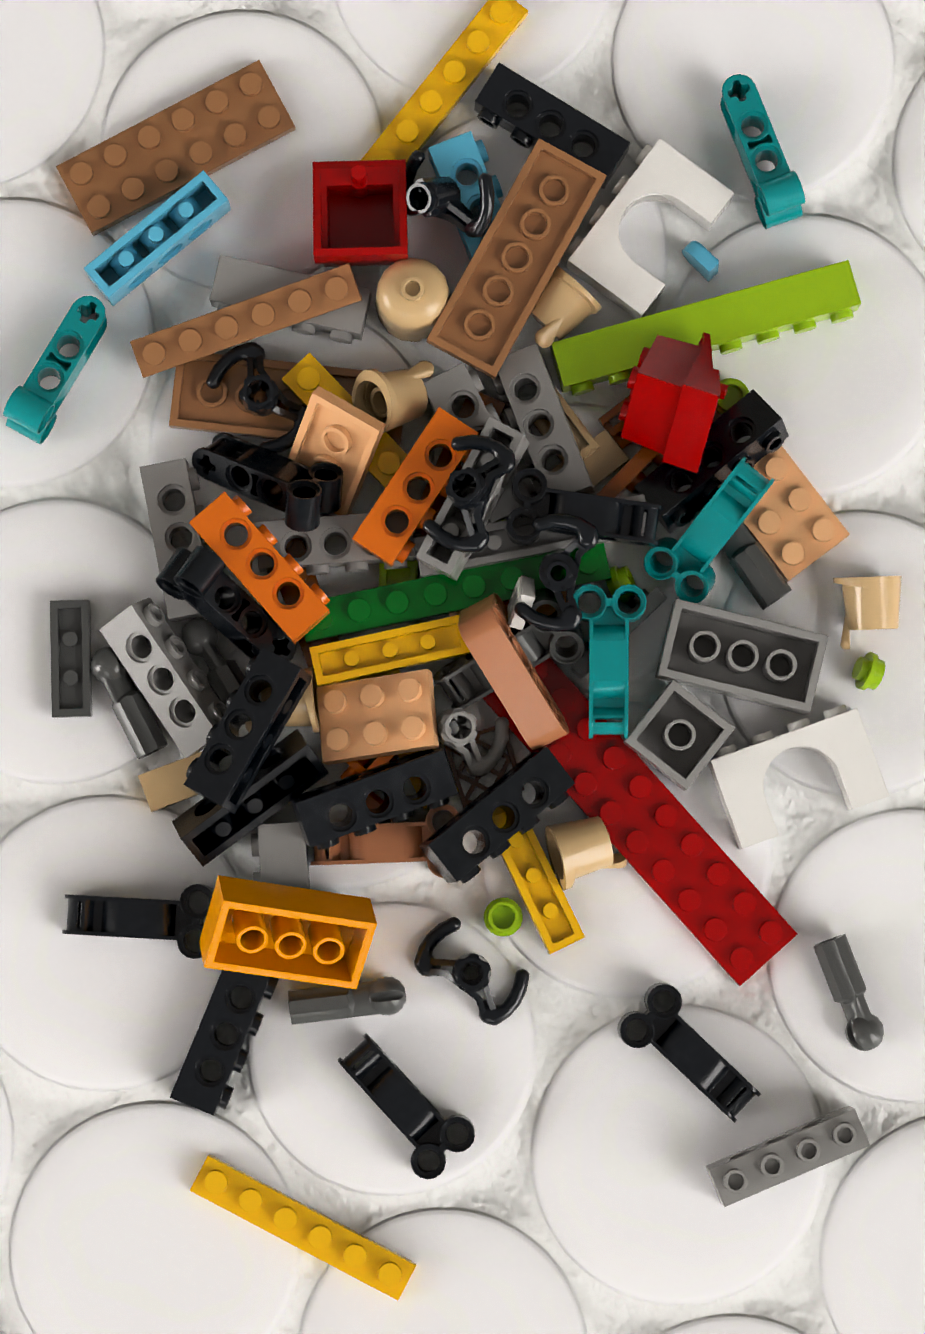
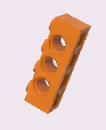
[352,407,479,567]
[189,491,330,644]

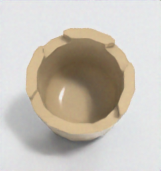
[375,258,451,342]

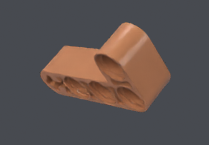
[458,593,569,751]

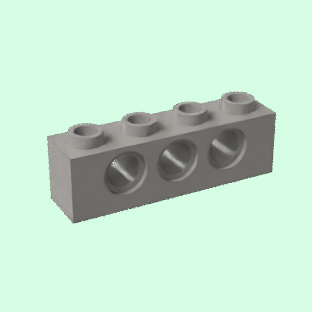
[492,343,595,495]
[423,363,536,523]
[415,417,529,581]
[139,458,220,622]
[255,512,415,575]
[99,598,226,758]
[705,1106,870,1207]

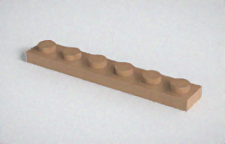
[130,263,363,378]

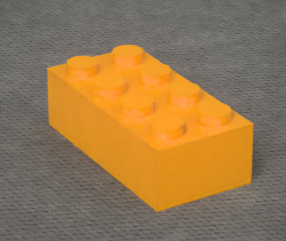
[199,875,377,989]

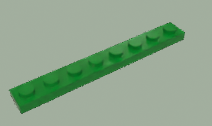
[305,543,611,643]

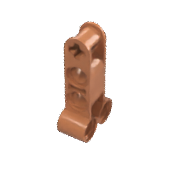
[310,804,458,878]

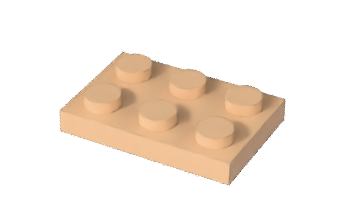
[288,386,386,515]
[743,446,850,582]
[316,669,439,765]

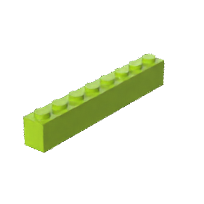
[550,260,861,396]

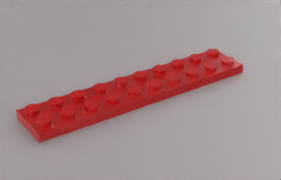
[482,658,798,986]

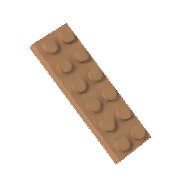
[56,60,296,236]
[426,138,607,380]
[169,353,403,447]

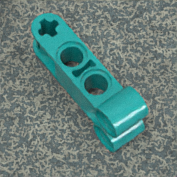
[720,74,805,229]
[3,296,107,445]
[644,456,775,603]
[574,584,647,739]

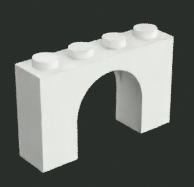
[566,138,734,319]
[708,704,889,849]

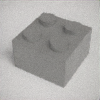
[623,680,735,791]

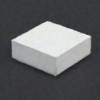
[507,575,535,630]

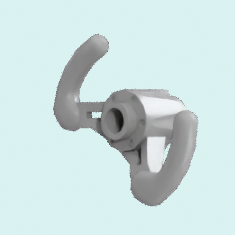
[433,678,509,777]

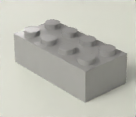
[655,599,829,715]

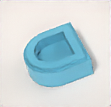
[682,241,719,282]

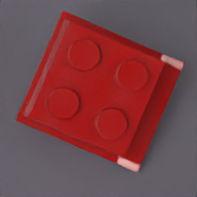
[312,159,408,267]
[618,332,729,473]

